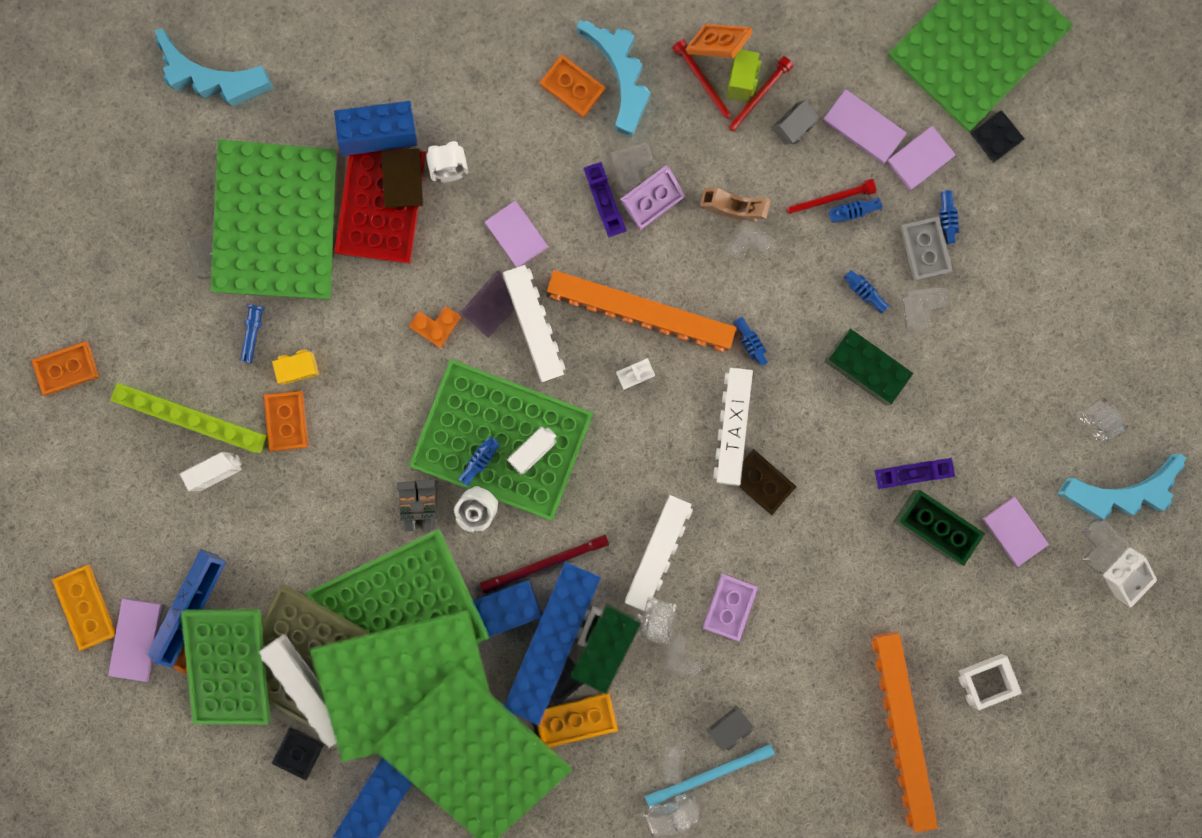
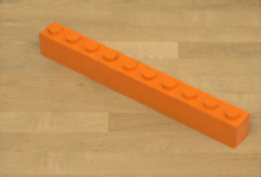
[547,270,737,353]
[871,631,938,833]

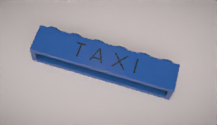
[147,549,226,668]

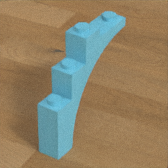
[576,20,651,138]
[155,28,273,106]
[1058,454,1186,519]

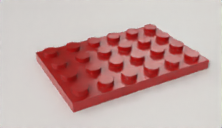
[334,148,427,264]

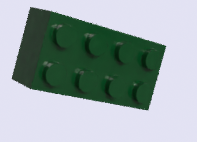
[824,328,914,406]
[893,490,985,566]
[570,603,642,695]

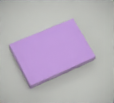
[887,126,956,191]
[620,165,686,230]
[485,200,548,268]
[982,497,1049,567]
[702,574,758,642]

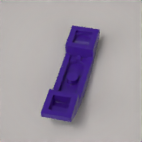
[583,162,627,238]
[874,458,955,489]

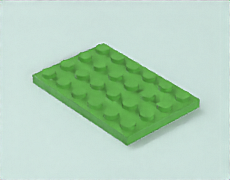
[181,609,270,725]

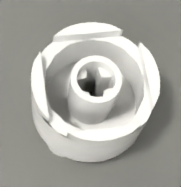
[426,141,468,182]
[454,486,498,532]

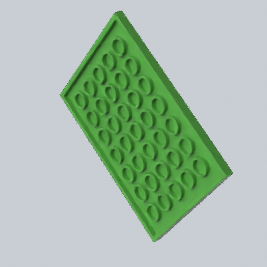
[887,0,1073,133]
[211,139,336,300]
[409,359,594,521]
[306,529,489,643]
[310,610,490,762]
[374,666,572,838]

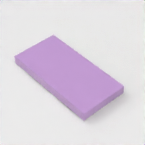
[823,89,907,164]
[108,598,162,682]

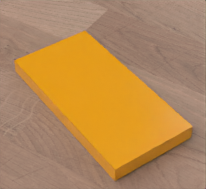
[52,564,116,651]
[537,692,618,747]

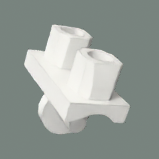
[616,358,655,390]

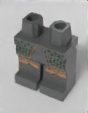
[397,480,438,531]

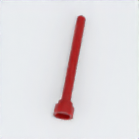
[672,39,731,119]
[729,56,794,131]
[786,179,876,214]

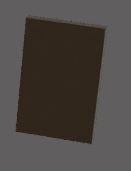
[381,148,424,209]
[738,449,797,515]

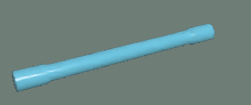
[645,744,775,807]

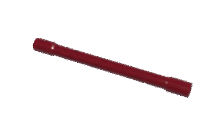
[480,534,609,594]

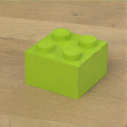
[726,49,762,102]

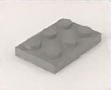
[900,216,953,281]

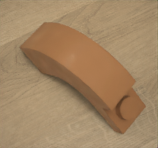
[700,188,771,222]

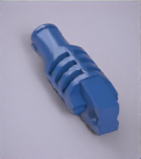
[940,190,959,244]
[828,198,882,223]
[844,270,890,314]
[733,316,768,367]
[458,437,500,486]

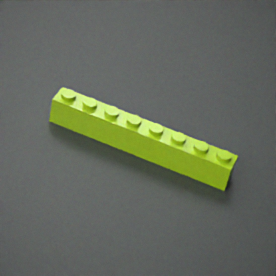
[110,383,267,453]

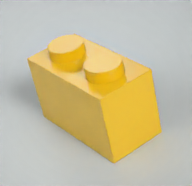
[272,350,319,385]

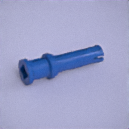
[240,304,265,363]

